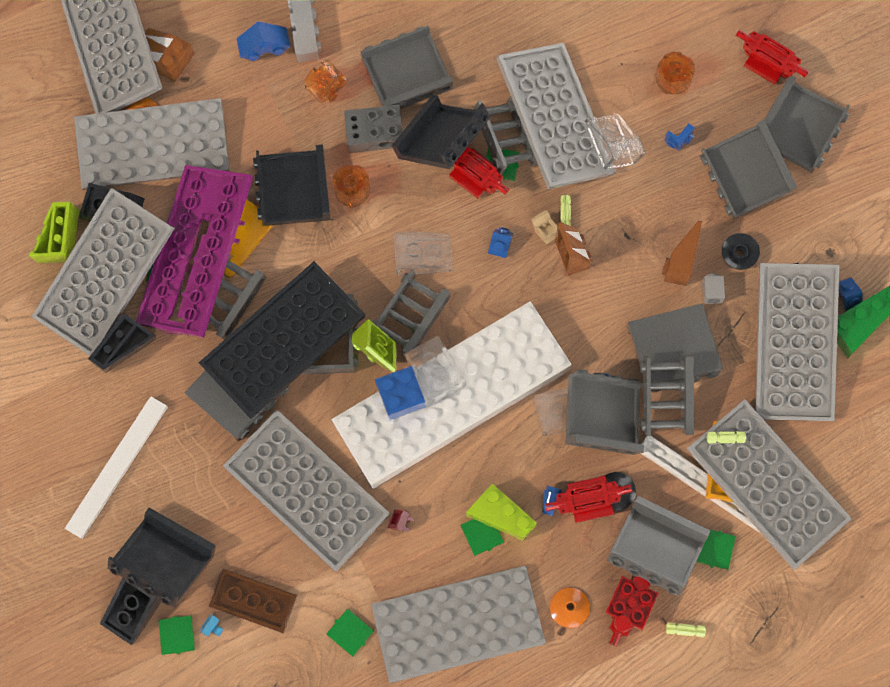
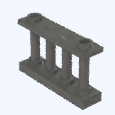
[474,96,538,175]
[209,254,267,340]
[373,269,451,359]
[640,355,694,436]

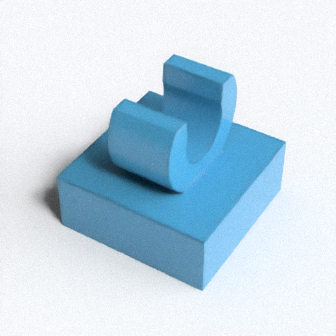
[199,613,223,636]

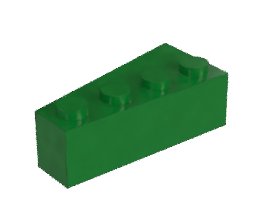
[837,286,890,358]

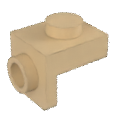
[531,210,557,244]

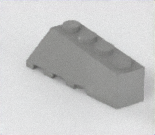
[287,0,322,63]

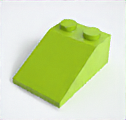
[352,319,396,373]

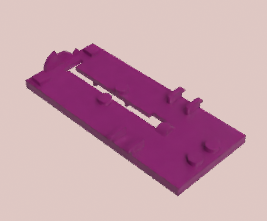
[136,165,253,338]

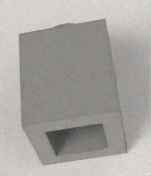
[702,274,725,304]

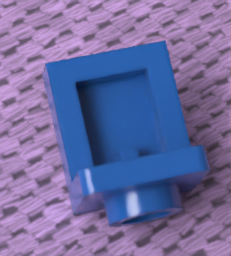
[665,123,695,151]
[488,227,513,258]
[838,277,863,311]

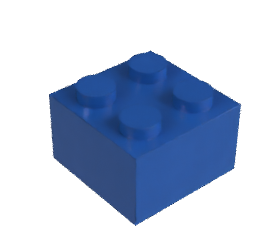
[375,366,426,421]

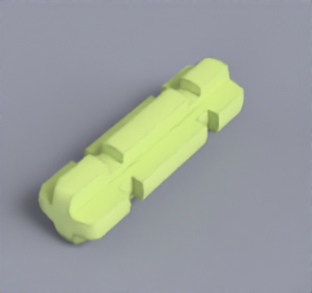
[560,195,571,226]
[707,431,746,444]
[666,622,706,637]

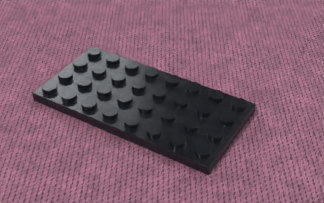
[198,261,366,420]

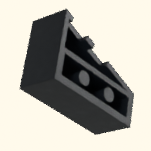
[88,313,156,373]

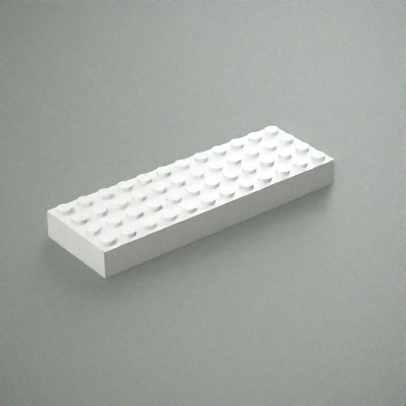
[332,301,572,489]

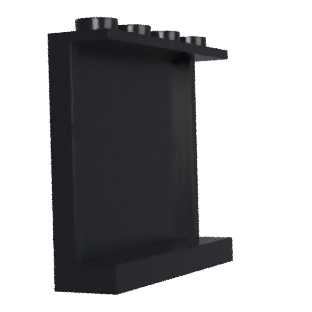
[391,95,490,170]
[253,144,330,226]
[107,507,216,608]

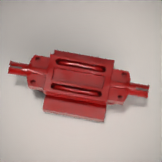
[735,29,809,85]
[449,147,510,199]
[545,476,632,523]
[605,575,659,647]

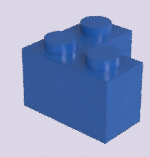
[236,21,291,61]

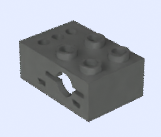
[344,105,402,153]

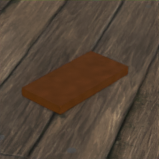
[209,569,298,634]

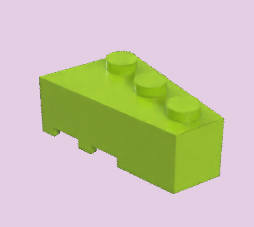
[29,202,79,263]
[466,484,537,541]

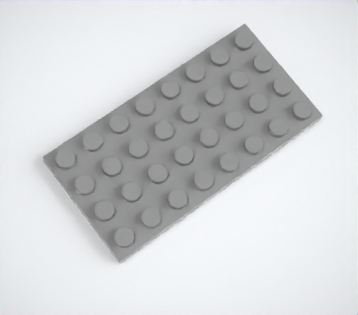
[61,0,163,114]
[496,43,616,190]
[74,98,230,190]
[32,188,175,356]
[755,263,839,421]
[687,399,852,570]
[223,410,390,572]
[371,565,546,683]

